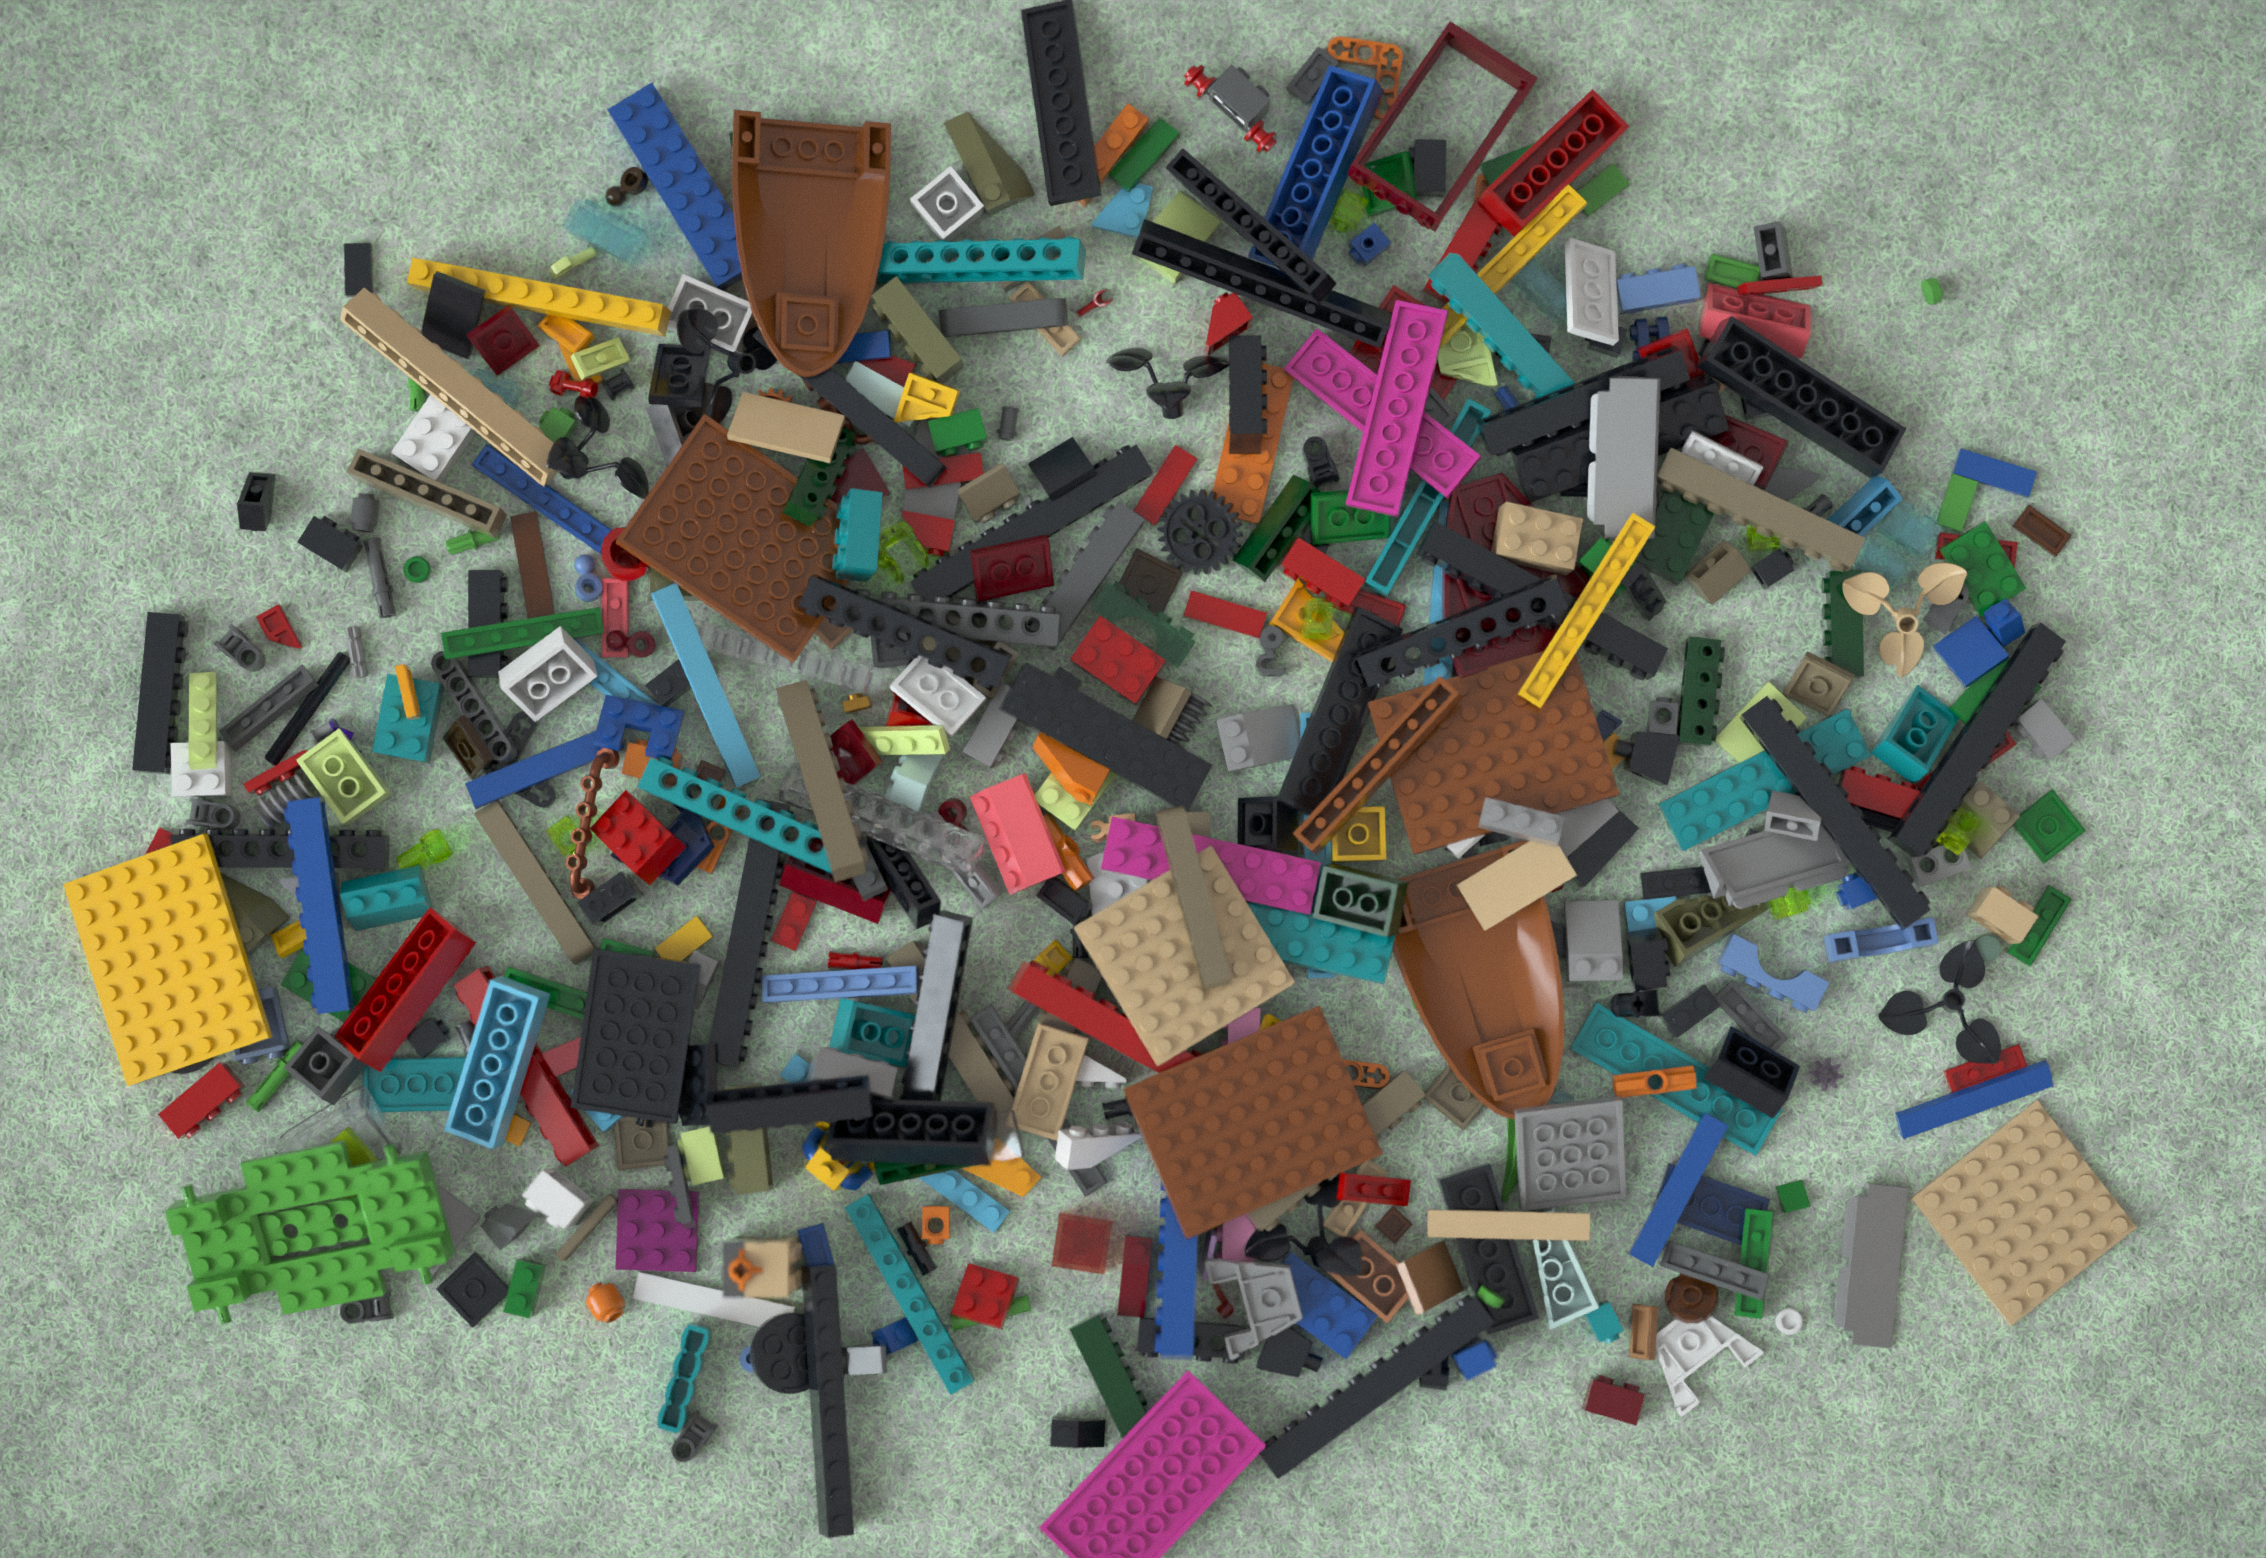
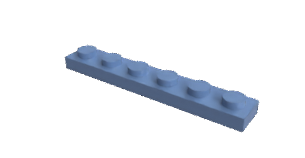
[762,966,919,1003]

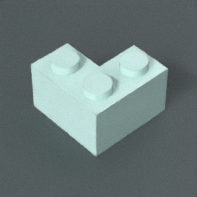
[884,754,943,823]

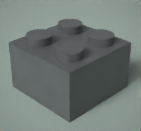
[284,1026,366,1106]

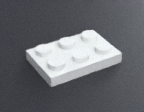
[890,655,986,738]

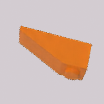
[1032,732,1110,806]

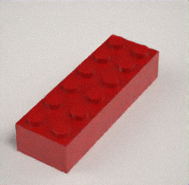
[1478,89,1629,237]
[334,907,477,1072]

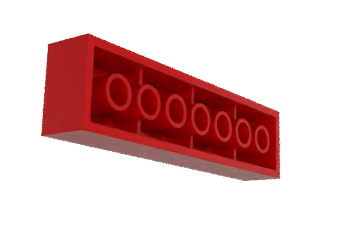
[1007,960,1203,1073]

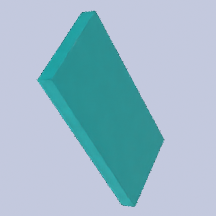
[362,1057,466,1113]

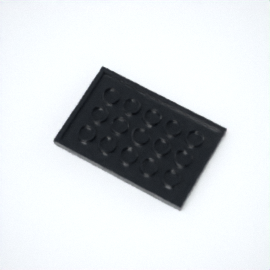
[571,948,701,1124]

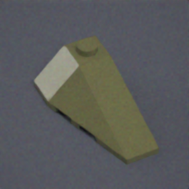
[944,112,1035,217]
[220,872,290,955]
[1654,895,1768,967]

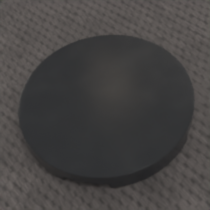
[750,1312,809,1394]

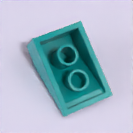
[1871,685,1959,784]
[829,999,916,1068]

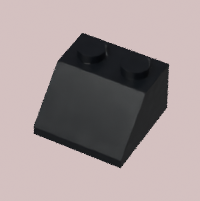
[1237,796,1298,852]

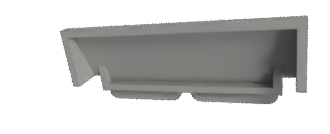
[1587,376,1660,539]
[1699,824,1849,909]
[1834,1183,1908,1348]

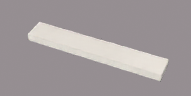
[633,1272,796,1327]

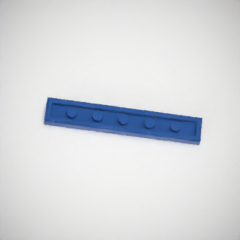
[472,444,611,555]
[465,731,624,809]
[1895,1060,2054,1139]
[1628,1113,1729,1267]

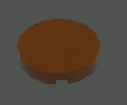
[1665,1273,1719,1323]

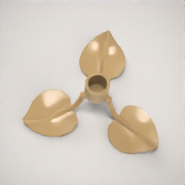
[1842,562,1967,678]

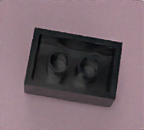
[1703,1026,1800,1118]

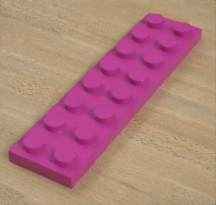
[1346,300,1448,517]
[1284,329,1481,499]
[1101,816,1321,915]

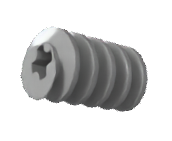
[255,774,315,829]

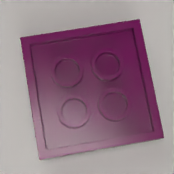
[615,1189,699,1272]

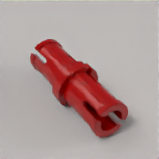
[828,951,883,970]

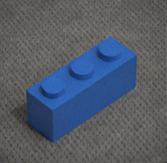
[1451,1336,1498,1381]

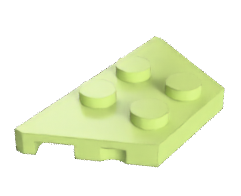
[1437,324,1498,388]

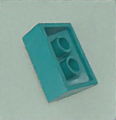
[340,865,433,931]

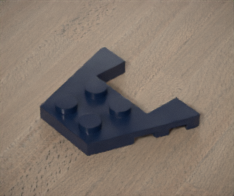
[611,791,715,886]

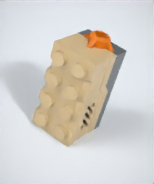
[723,1237,802,1298]

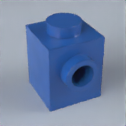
[1348,222,1391,266]
[1984,598,2025,647]
[1836,872,1877,910]

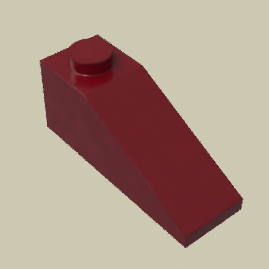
[1117,1235,1152,1318]

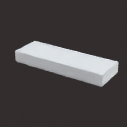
[1680,430,1763,486]

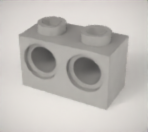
[1906,836,1972,888]

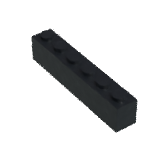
[132,612,188,774]
[706,1075,873,1134]

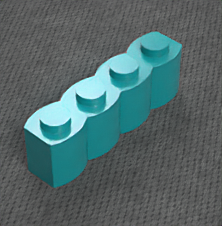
[657,1322,712,1434]

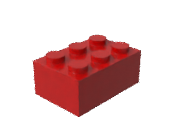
[1070,616,1166,706]
[590,790,686,886]

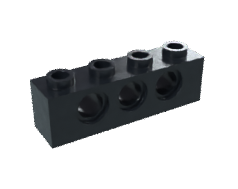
[867,824,941,930]
[1137,1317,1247,1364]

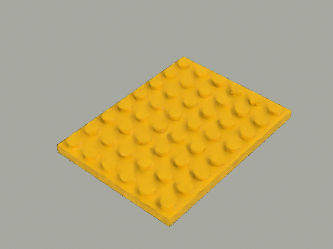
[63,834,273,1086]

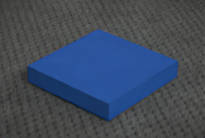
[1933,616,2009,688]

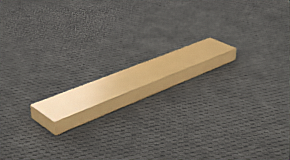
[1427,1210,1590,1241]

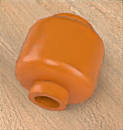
[585,1282,626,1323]

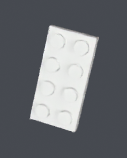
[1565,238,1619,345]

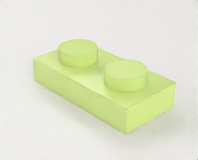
[571,337,630,380]

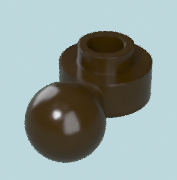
[605,167,648,207]

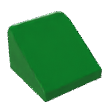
[1776,1180,1811,1213]

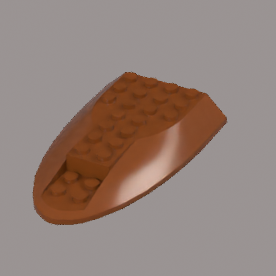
[732,110,891,377]
[1393,840,1564,1119]

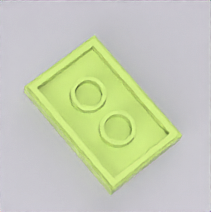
[1715,681,1807,763]

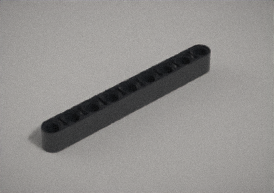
[752,328,947,488]

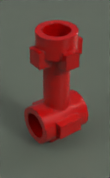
[549,370,598,399]

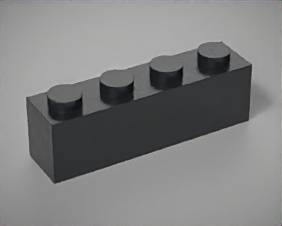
[468,570,509,678]

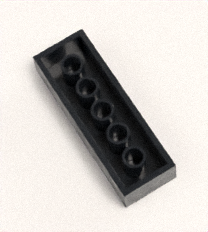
[826,1099,998,1166]
[1437,1163,1539,1335]

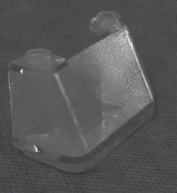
[275,1085,402,1205]

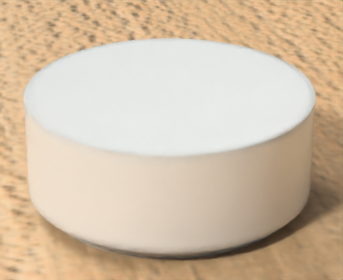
[1775,1307,1803,1335]

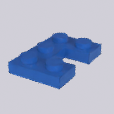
[593,695,684,761]

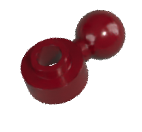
[606,630,655,658]
[938,798,970,845]

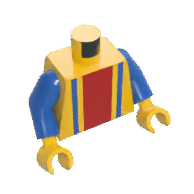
[802,1121,875,1191]

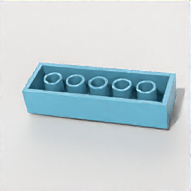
[444,976,550,1149]

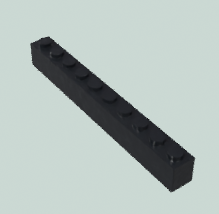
[1132,219,1391,348]
[910,445,1153,610]
[1416,522,1668,680]
[1888,623,2066,858]
[1740,696,1931,931]
[709,799,794,1067]
[801,1263,854,1538]
[1259,1293,1496,1479]

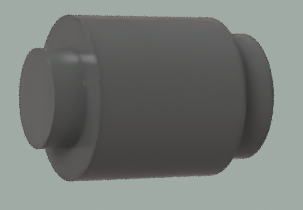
[350,493,379,533]

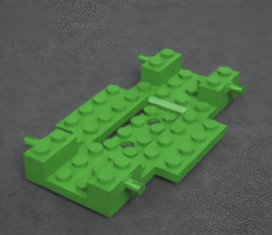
[165,1141,455,1324]

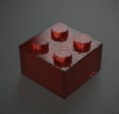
[1051,1212,1113,1274]

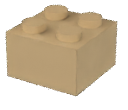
[1965,885,2039,944]

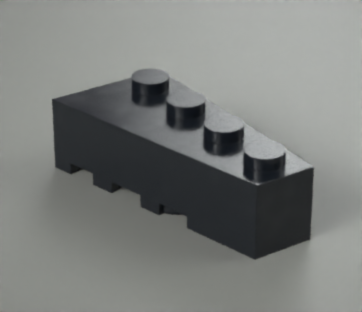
[1229,335,1267,454]

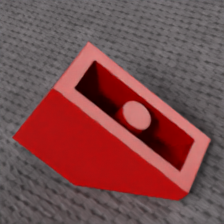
[902,510,956,557]

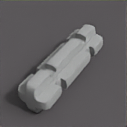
[345,626,368,678]

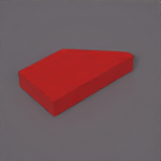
[256,604,303,649]

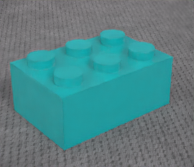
[832,489,883,582]
[372,674,445,764]

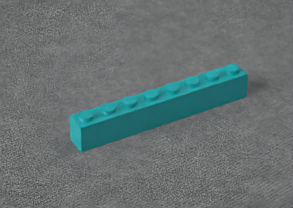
[1427,253,1574,399]
[1363,398,1491,598]

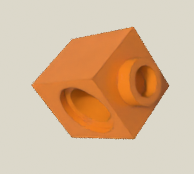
[922,1206,950,1244]

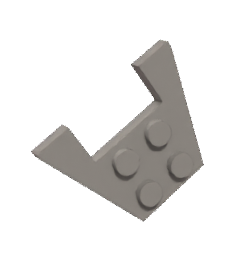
[1204,1258,1303,1360]

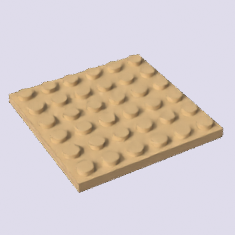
[1074,845,1295,1067]
[1911,1100,2137,1326]

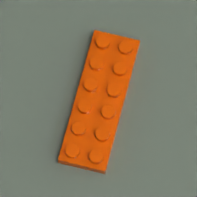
[1213,363,1293,524]

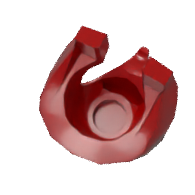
[601,527,648,581]

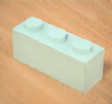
[845,361,917,429]

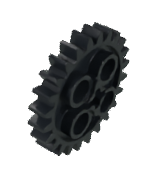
[1157,489,1243,575]

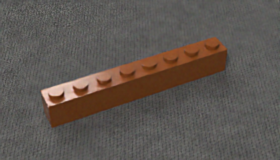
[1293,676,1463,855]

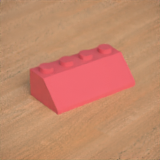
[1699,283,1811,359]
[970,773,1066,895]

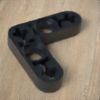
[485,711,556,808]

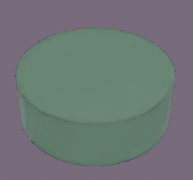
[1975,935,2001,962]

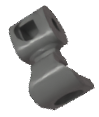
[1256,626,1287,677]

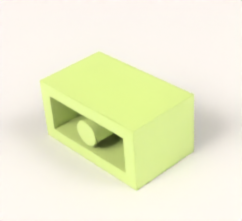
[678,1126,726,1185]

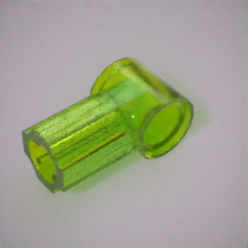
[396,829,453,869]

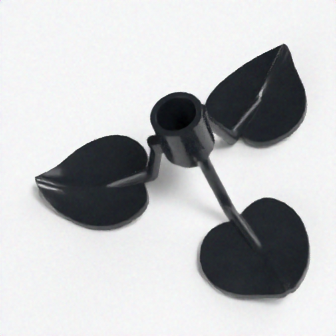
[677,309,777,424]
[1106,348,1229,419]
[546,396,649,499]
[1879,940,2001,1064]
[1244,1173,1362,1276]

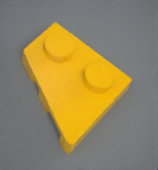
[893,372,961,422]

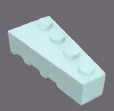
[1533,1207,1599,1330]

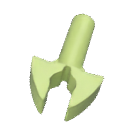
[549,247,597,279]

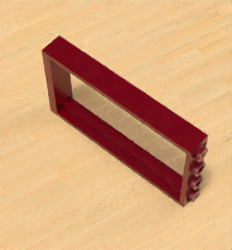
[1347,21,1538,232]

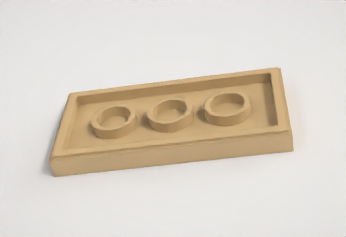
[727,392,845,463]
[1457,841,1577,931]
[1007,1023,1089,1141]

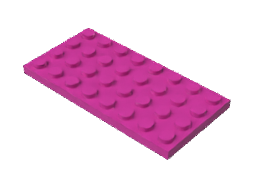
[1039,1370,1266,1558]

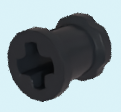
[601,368,635,401]

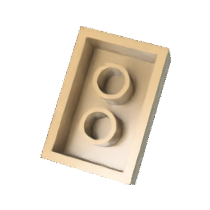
[1491,502,1583,575]

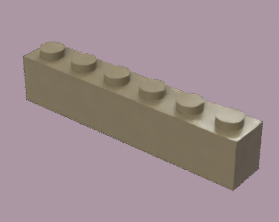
[347,448,507,539]

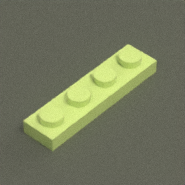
[189,672,218,770]
[859,725,950,755]

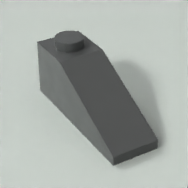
[480,1204,537,1251]

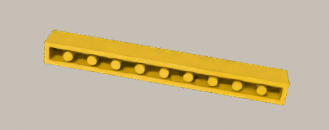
[407,257,671,337]

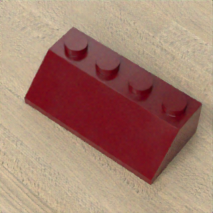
[779,839,892,924]

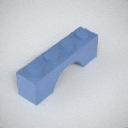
[1823,917,1938,964]
[1716,934,1830,1013]

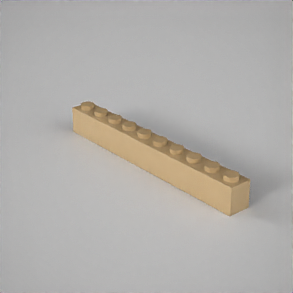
[340,288,559,487]

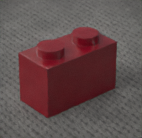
[1582,1375,1645,1426]

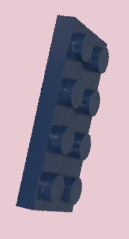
[1653,1163,1770,1246]

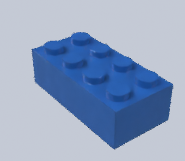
[1280,1251,1377,1359]

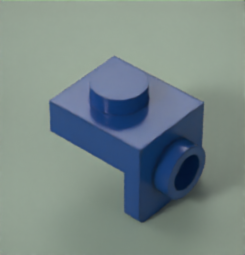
[871,1317,918,1355]

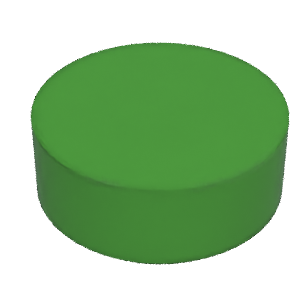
[1921,277,1943,305]
[1477,1285,1505,1309]

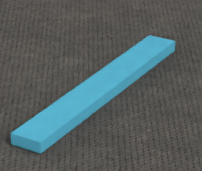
[650,583,761,788]

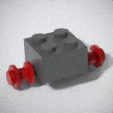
[1184,64,1277,154]

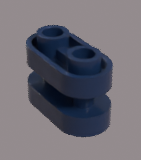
[1629,316,1670,361]

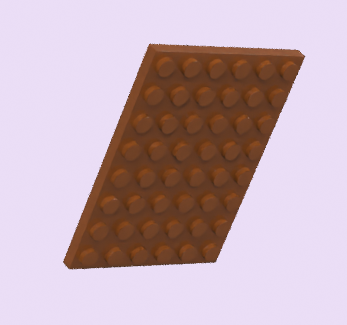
[615,414,880,663]
[1368,651,1619,855]
[1123,1005,1383,1239]

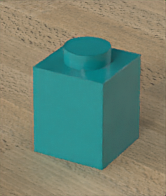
[1584,1300,1624,1344]

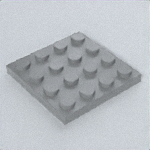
[1515,1096,1626,1211]

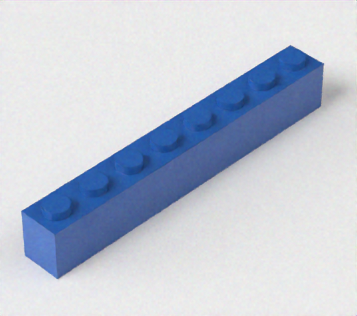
[284,796,354,1014]

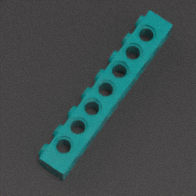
[876,237,1086,284]
[637,756,832,873]
[844,1193,975,1395]

